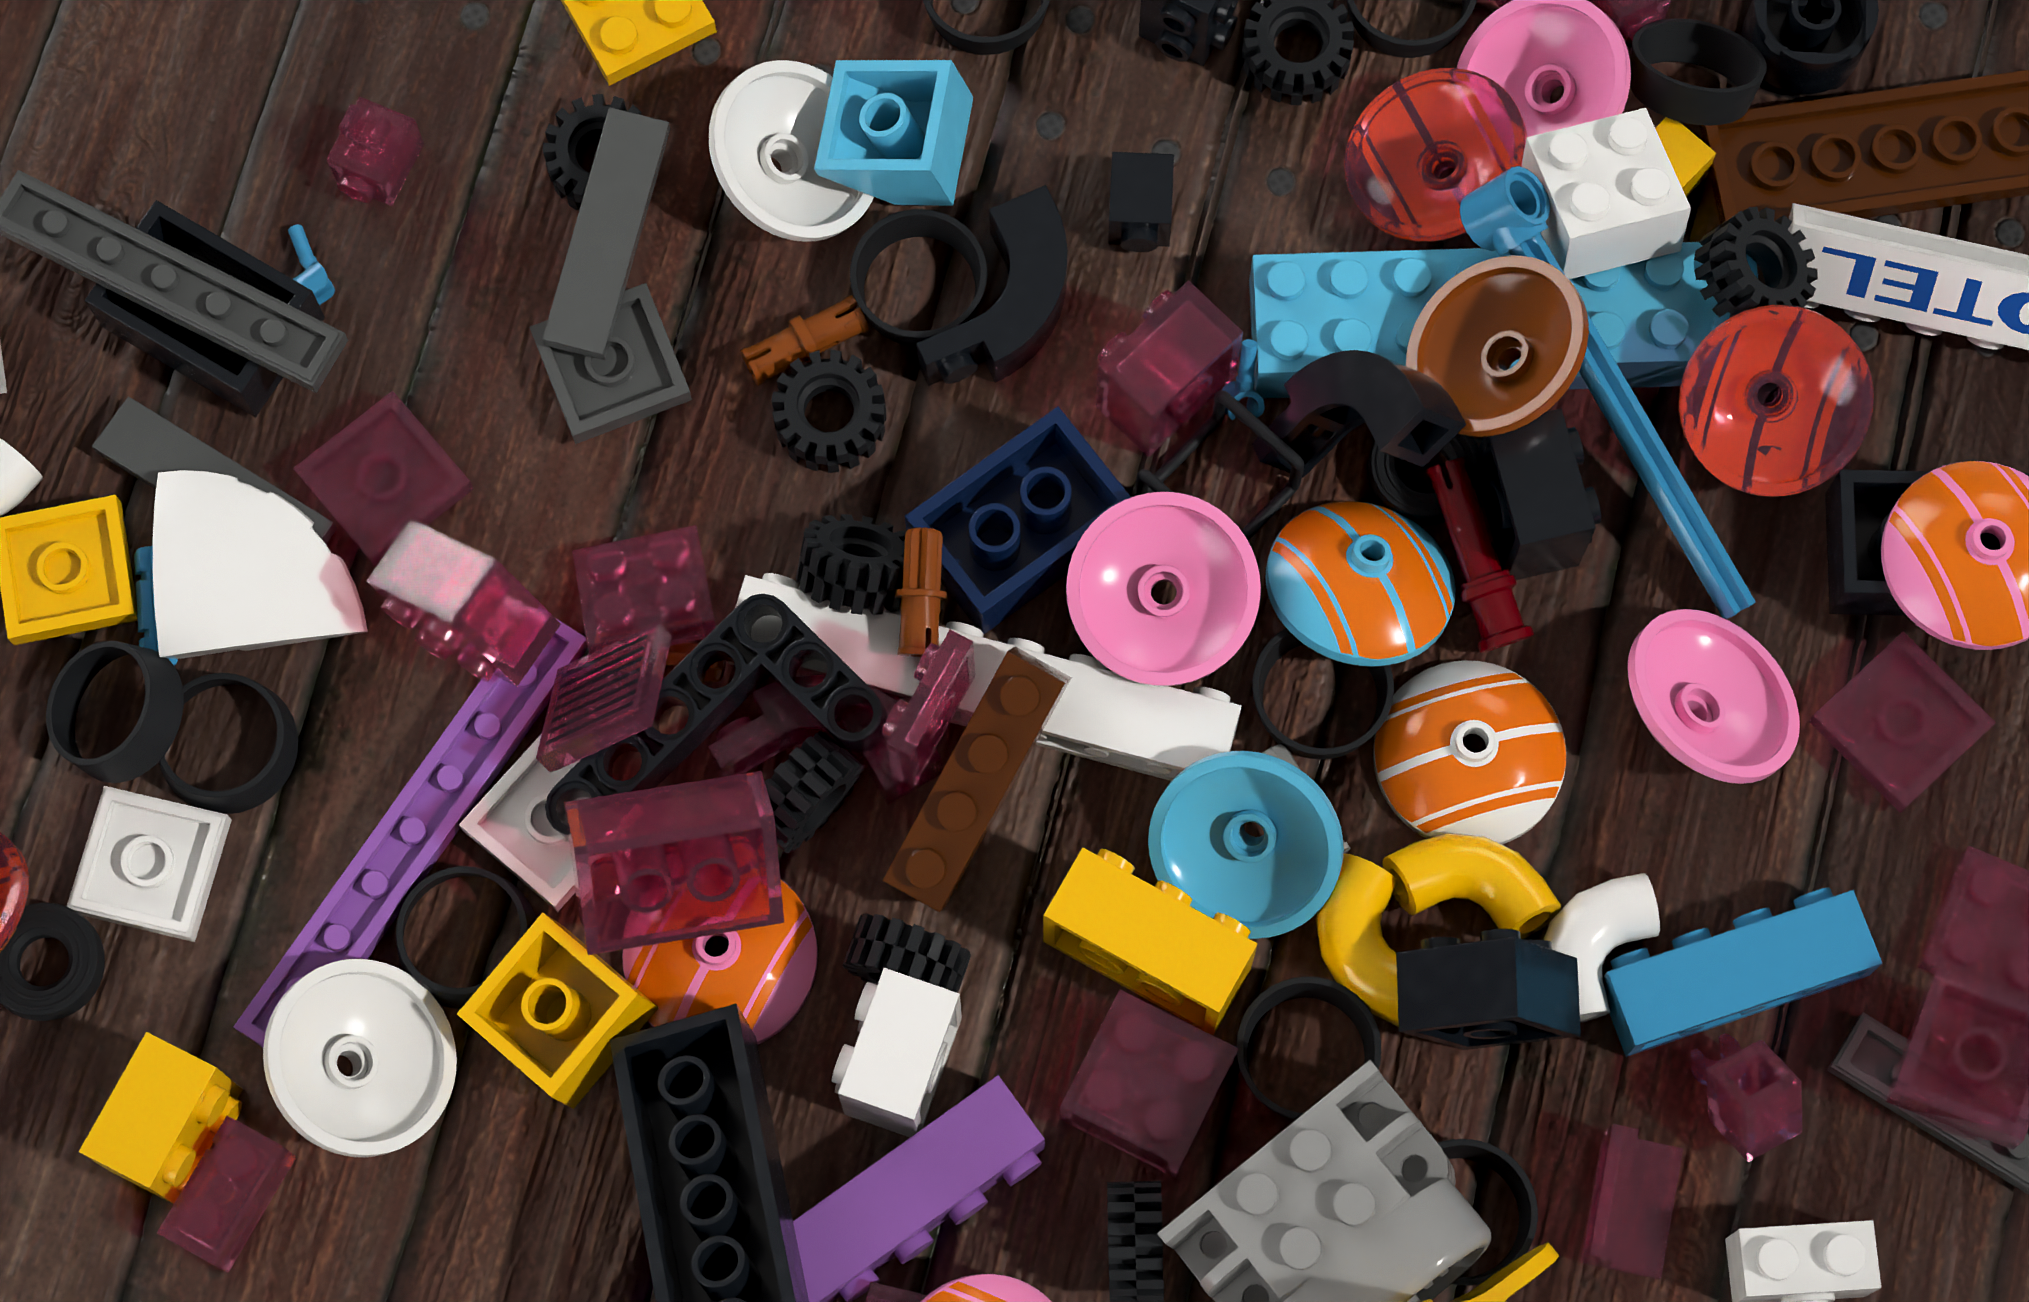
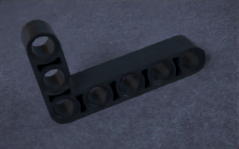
[545,593,889,846]

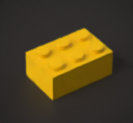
[1043,847,1258,1036]

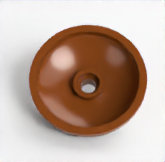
[1406,255,1589,437]

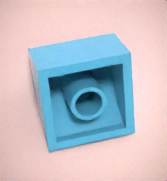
[814,60,974,206]

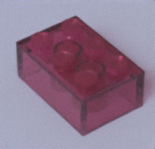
[564,771,784,955]

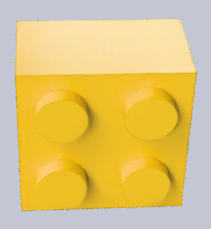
[457,912,659,1109]
[79,1032,243,1206]

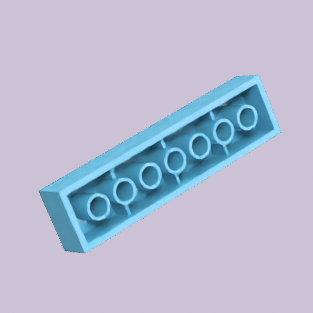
[1249,242,1758,398]

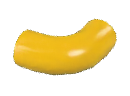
[1383,833,1561,939]
[1316,853,1399,1027]

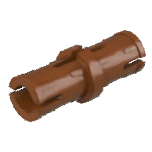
[740,295,869,386]

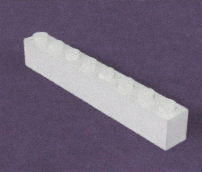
[728,573,1242,781]

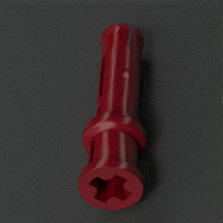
[1426,457,1534,653]

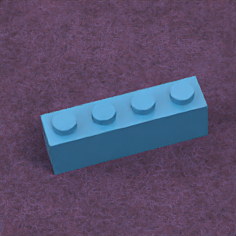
[1603,887,1883,1057]

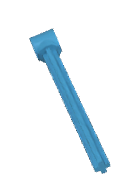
[1460,166,1756,619]

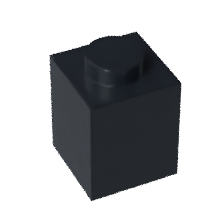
[1108,152,1174,252]

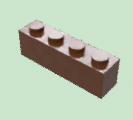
[882,646,1072,912]

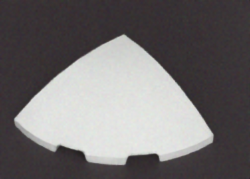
[153,470,368,659]

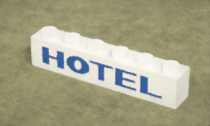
[1788,203,2029,352]

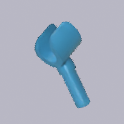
[288,224,335,305]
[1222,339,1265,420]

